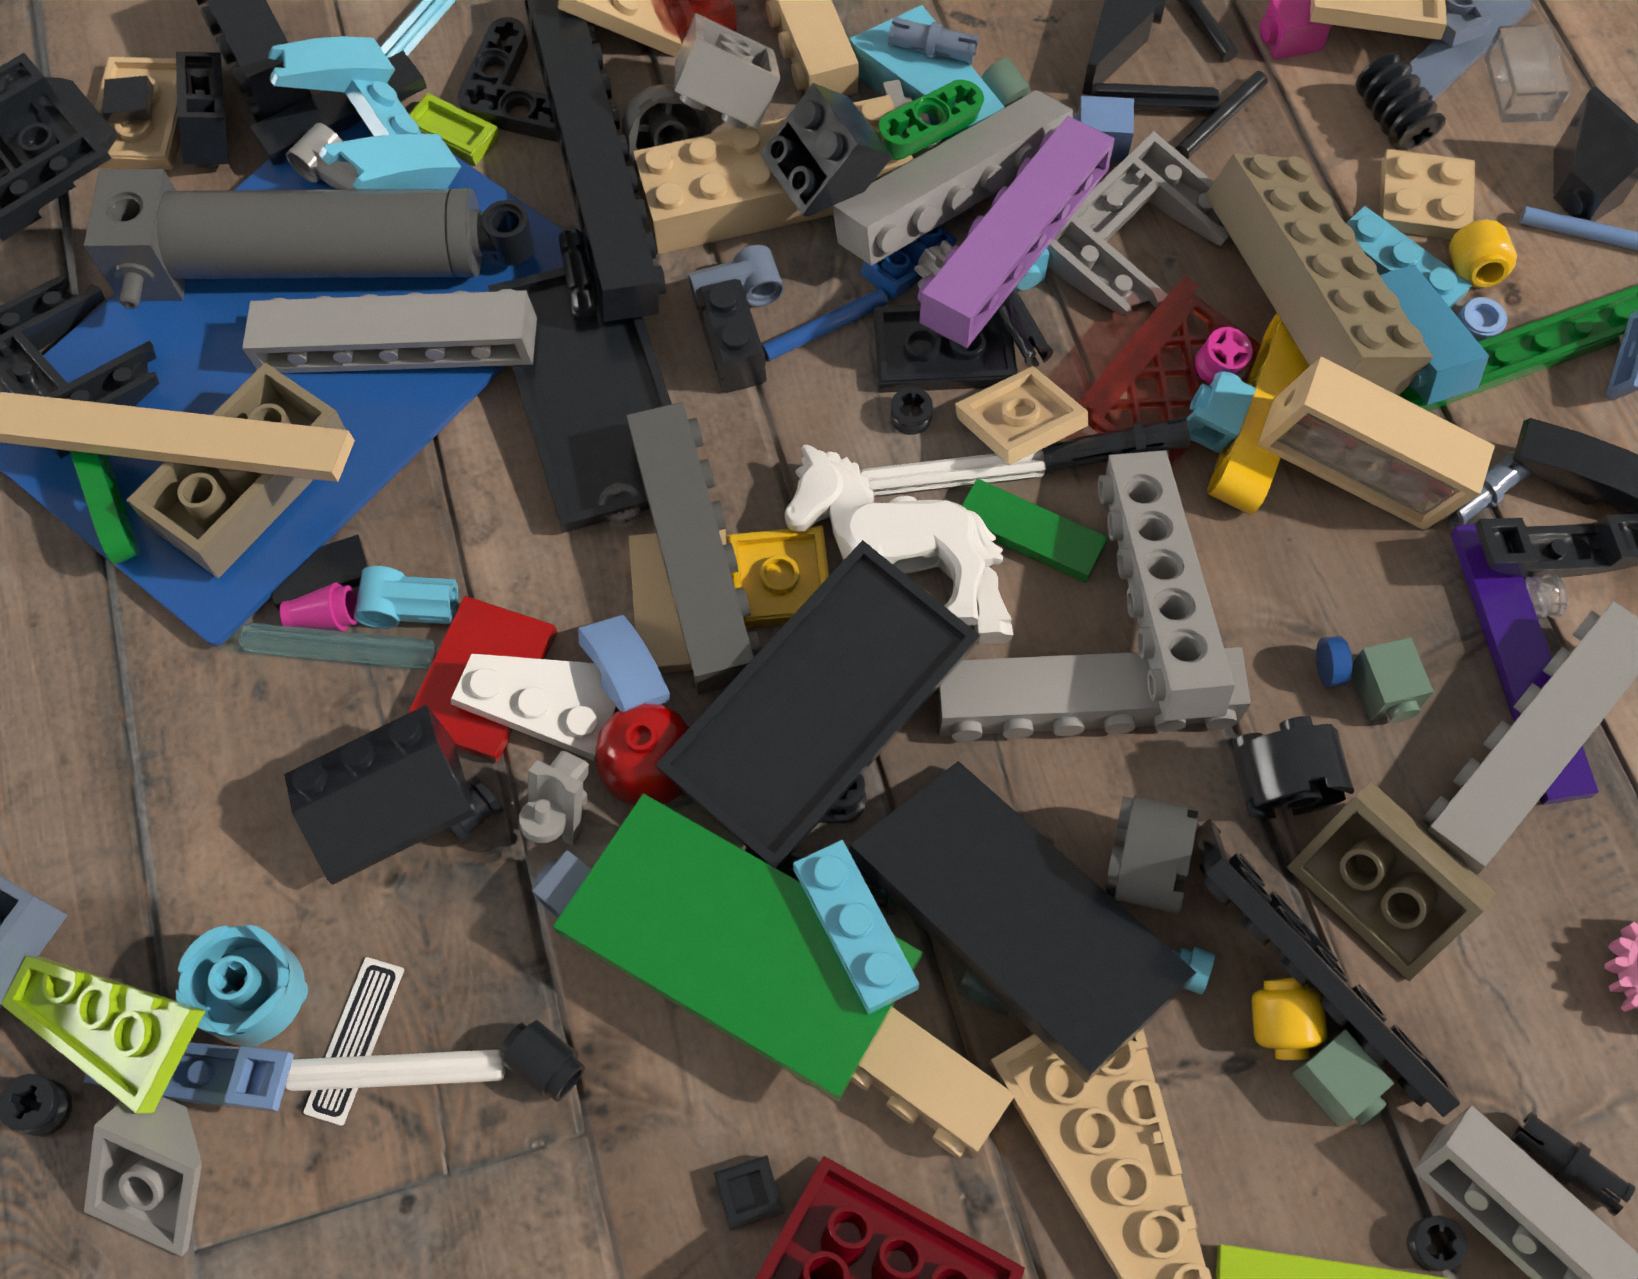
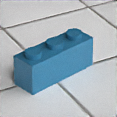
[1380,264,1489,405]

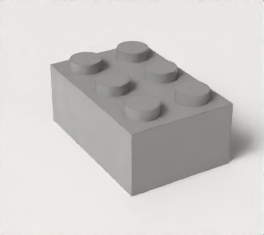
[675,13,780,129]

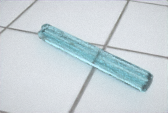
[239,623,437,669]

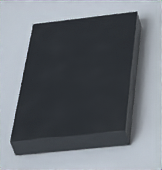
[873,305,1017,393]

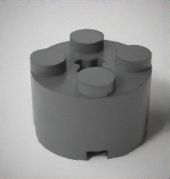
[1106,795,1199,914]

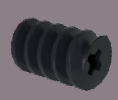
[1355,52,1446,150]

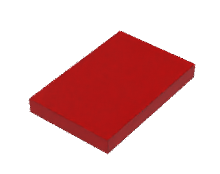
[408,596,557,763]

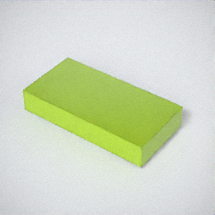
[409,93,500,166]

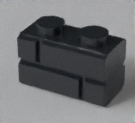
[696,279,766,393]

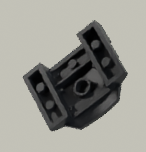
[0,53,118,241]

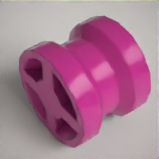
[1194,327,1253,384]

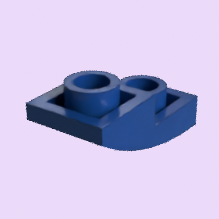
[860,225,957,300]

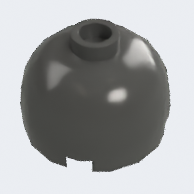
[622,84,712,162]

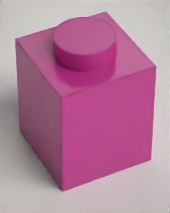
[1260,0,1332,60]

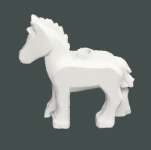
[785,444,1013,645]

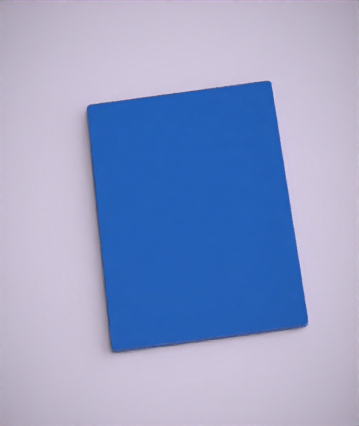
[0,121,586,647]

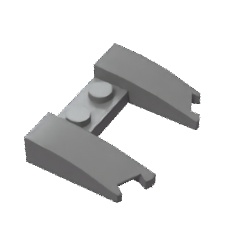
[1047,131,1229,317]

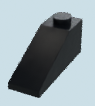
[1082,0,1166,95]
[176,51,229,168]

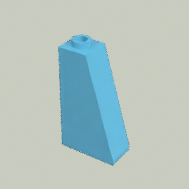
[849,5,1005,141]

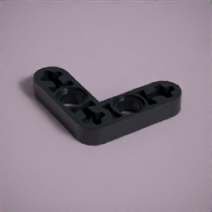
[458,17,558,142]

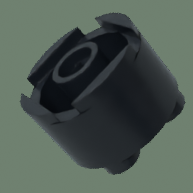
[1232,716,1355,819]

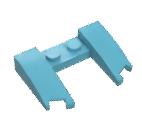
[268,36,461,189]

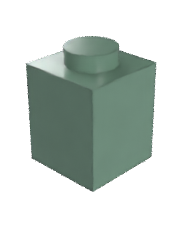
[1352,637,1434,723]
[1292,1030,1394,1127]

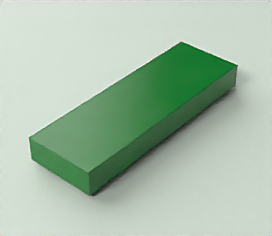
[962,478,1108,583]

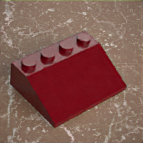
[755,1156,1026,1279]

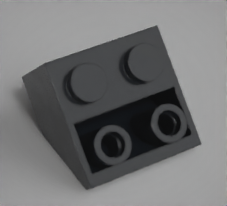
[760,83,893,217]

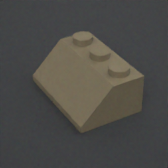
[1286,781,1496,981]

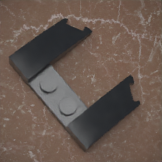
[0,275,159,459]

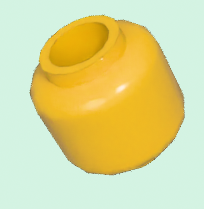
[1449,219,1517,288]
[1251,978,1327,1060]

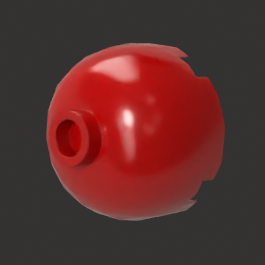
[595,703,689,806]

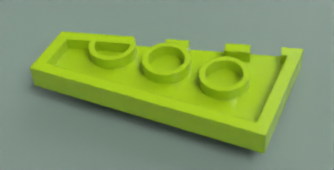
[1,956,206,1114]

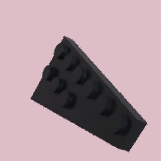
[1195,818,1461,1118]

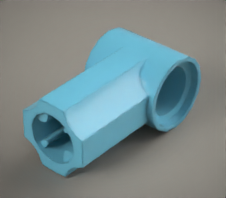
[354,566,459,629]

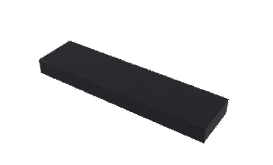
[250,51,427,165]

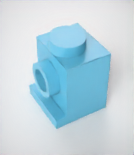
[1187,371,1256,453]

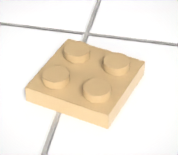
[1379,149,1475,240]
[955,366,1088,465]

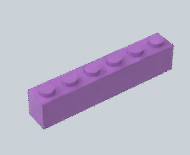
[918,116,1115,348]

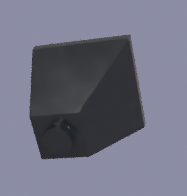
[1553,86,1638,222]

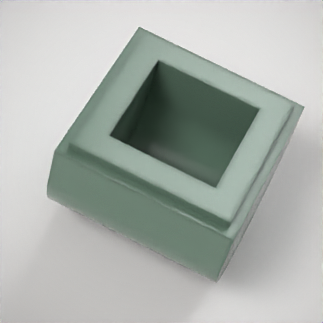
[981,57,1029,107]

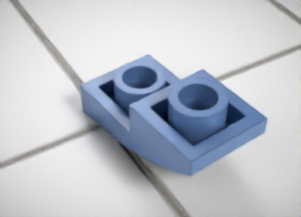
[578,615,670,712]

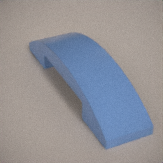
[84,1042,294,1111]

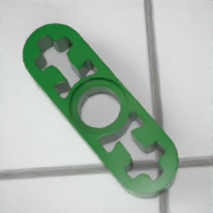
[876,80,984,160]
[70,451,140,565]

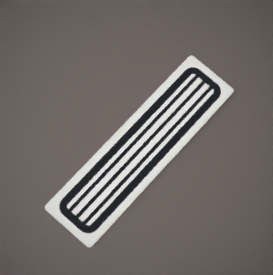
[303,957,404,1126]

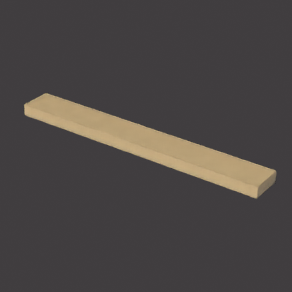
[0,392,355,482]

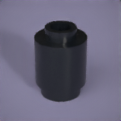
[501,1020,585,1102]

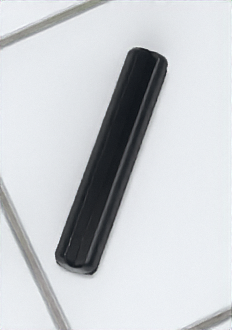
[1091,83,1219,113]

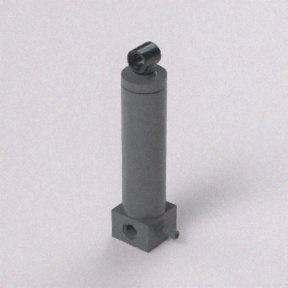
[84,169,535,309]

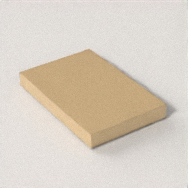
[95,57,180,170]
[629,529,727,673]

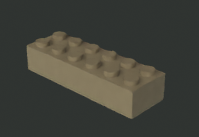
[1205,154,1433,396]

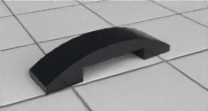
[1474,514,1638,578]

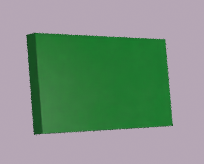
[553,793,922,1102]

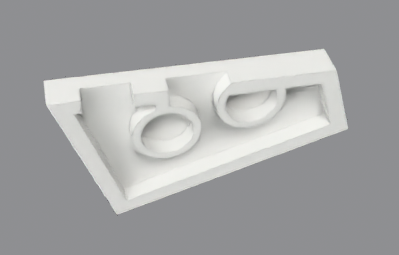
[451,654,616,761]

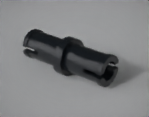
[1511,1112,1635,1216]

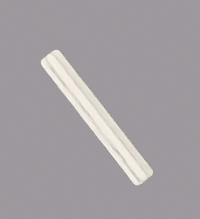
[860,449,1046,496]
[285,1049,506,1091]

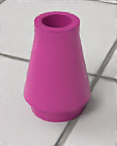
[280,583,358,631]

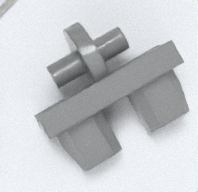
[519,751,589,846]

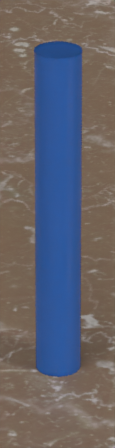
[761,288,888,362]

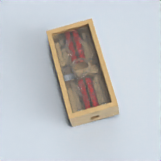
[1257,356,1495,530]

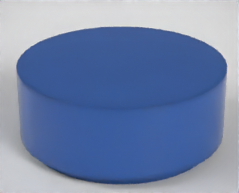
[1316,636,1353,687]

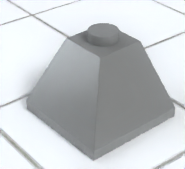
[84,1097,202,1257]

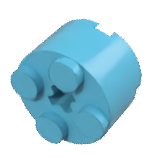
[175,924,308,1047]

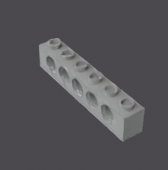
[1098,450,1235,721]

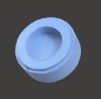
[1457,297,1507,341]

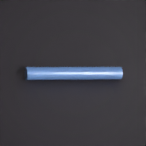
[1519,206,1638,251]

